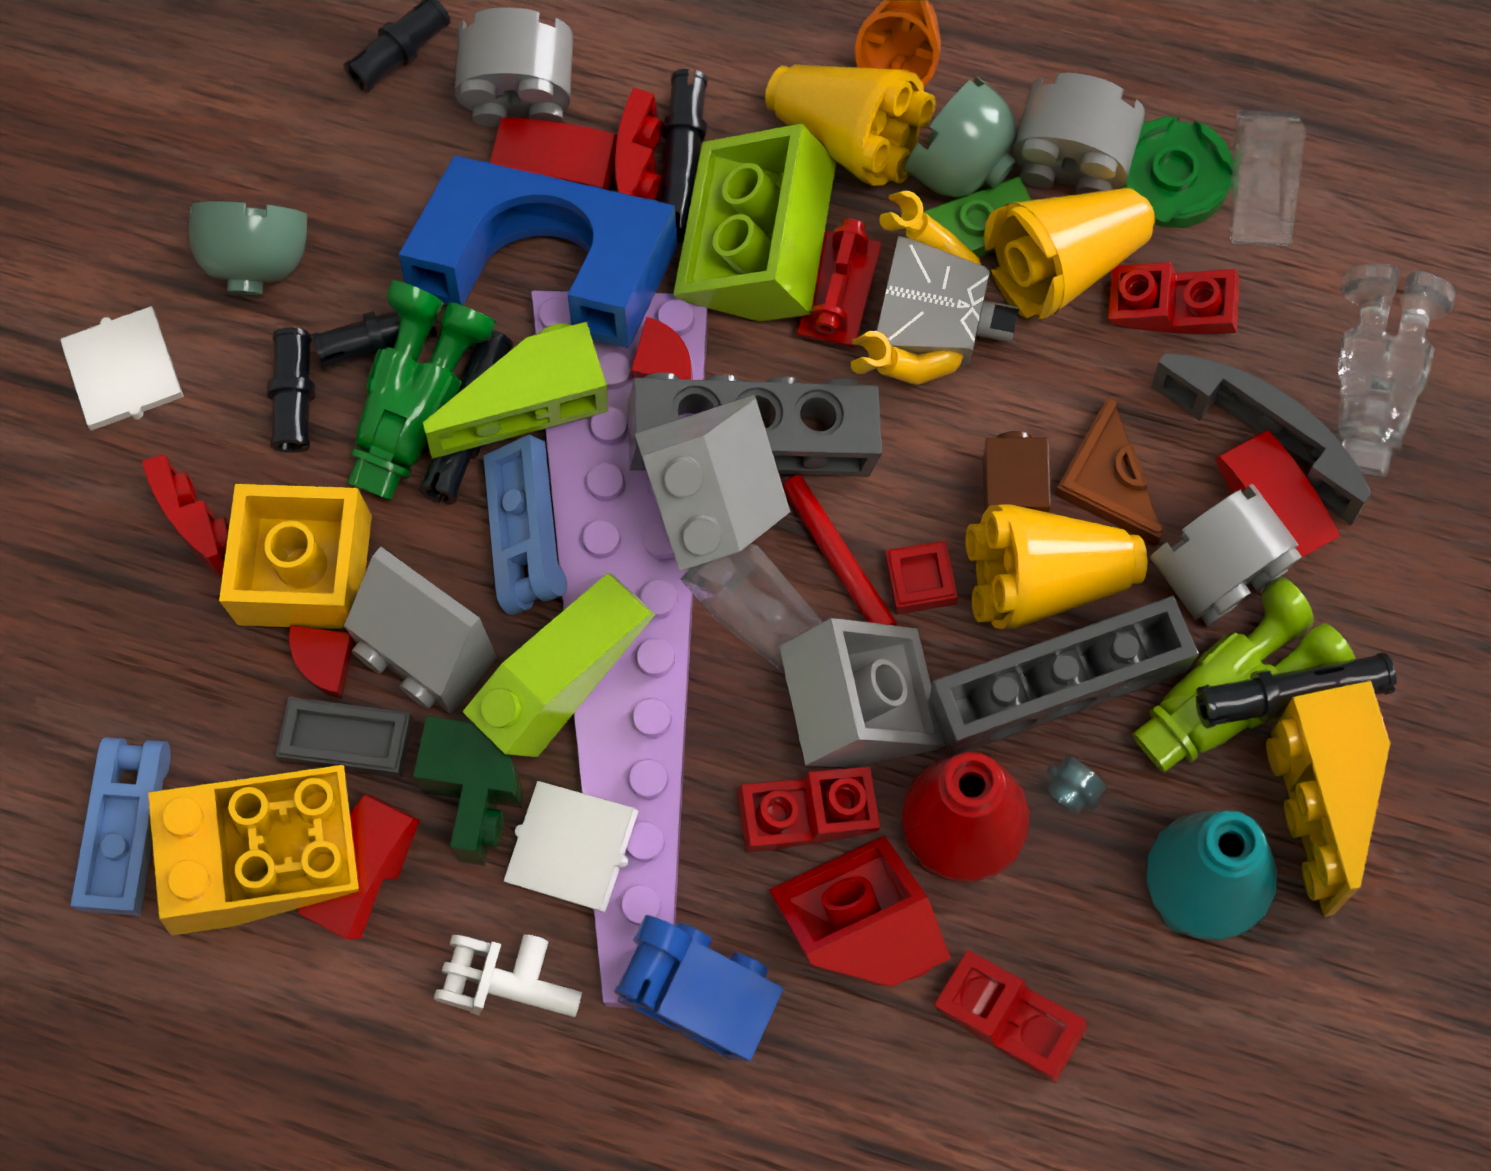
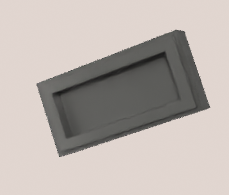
[275,697,414,778]

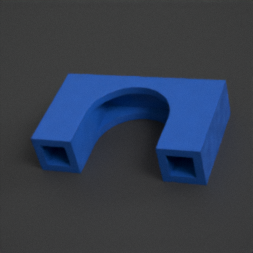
[398,155,678,349]

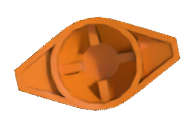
[855,0,941,87]

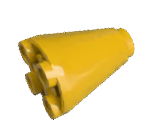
[765,65,936,186]
[965,504,1148,629]

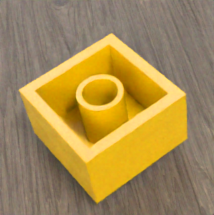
[219,484,372,629]

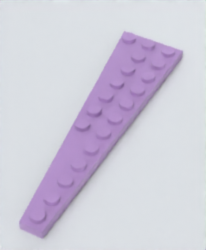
[531,291,709,1008]

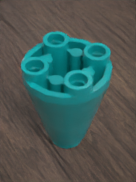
[1146,810,1277,941]

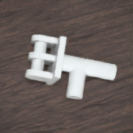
[433,935,582,1018]

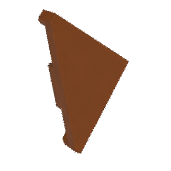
[1056,396,1164,545]

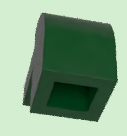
[413,716,523,866]

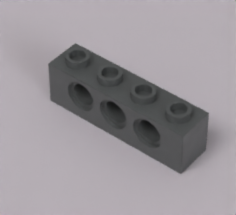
[628,372,882,476]
[928,596,1199,757]

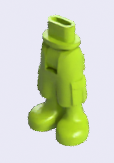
[1132,576,1356,773]

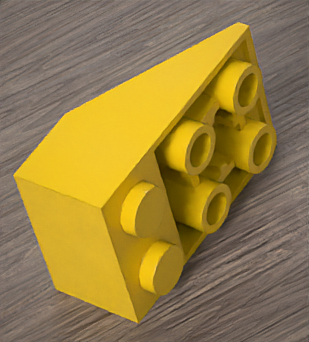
[1266,681,1390,917]
[148,765,359,936]

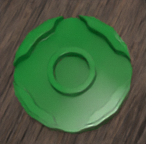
[1119,116,1233,228]

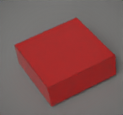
[885,540,958,615]

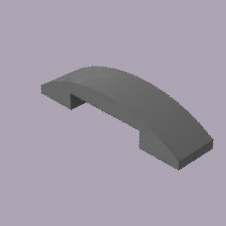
[1151,353,1371,525]

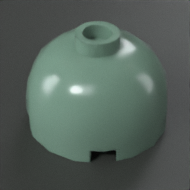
[904,77,1017,197]
[188,201,308,295]

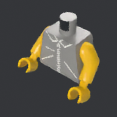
[851,191,1019,385]

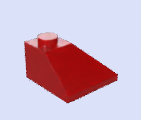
[769,836,951,987]

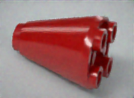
[901,752,1030,883]

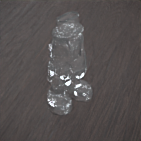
[1336,264,1456,478]

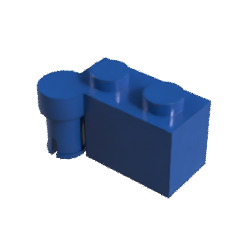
[614,915,784,1061]

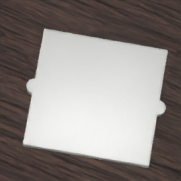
[60,306,184,431]
[504,781,639,912]

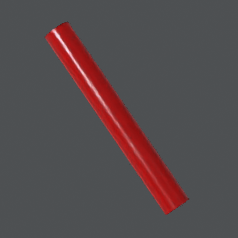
[782,474,897,626]

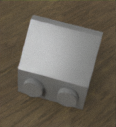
[634,395,790,571]
[344,546,498,715]
[779,618,946,768]

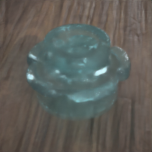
[1047,755,1107,814]

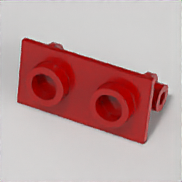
[797,218,882,348]

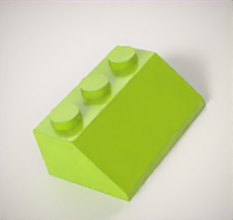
[673,123,836,322]

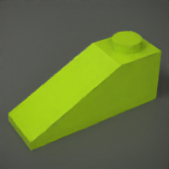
[423,322,608,459]
[463,573,656,757]

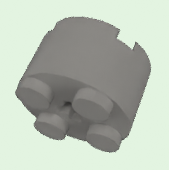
[454,7,573,127]
[1012,73,1145,194]
[1150,484,1302,627]

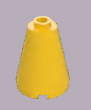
[984,188,1155,320]

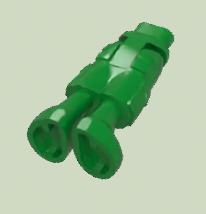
[347,280,496,501]

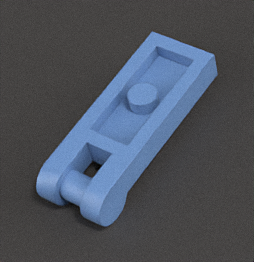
[483,434,567,615]
[70,737,171,916]

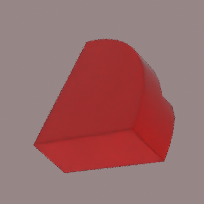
[631,317,693,380]
[289,625,354,698]

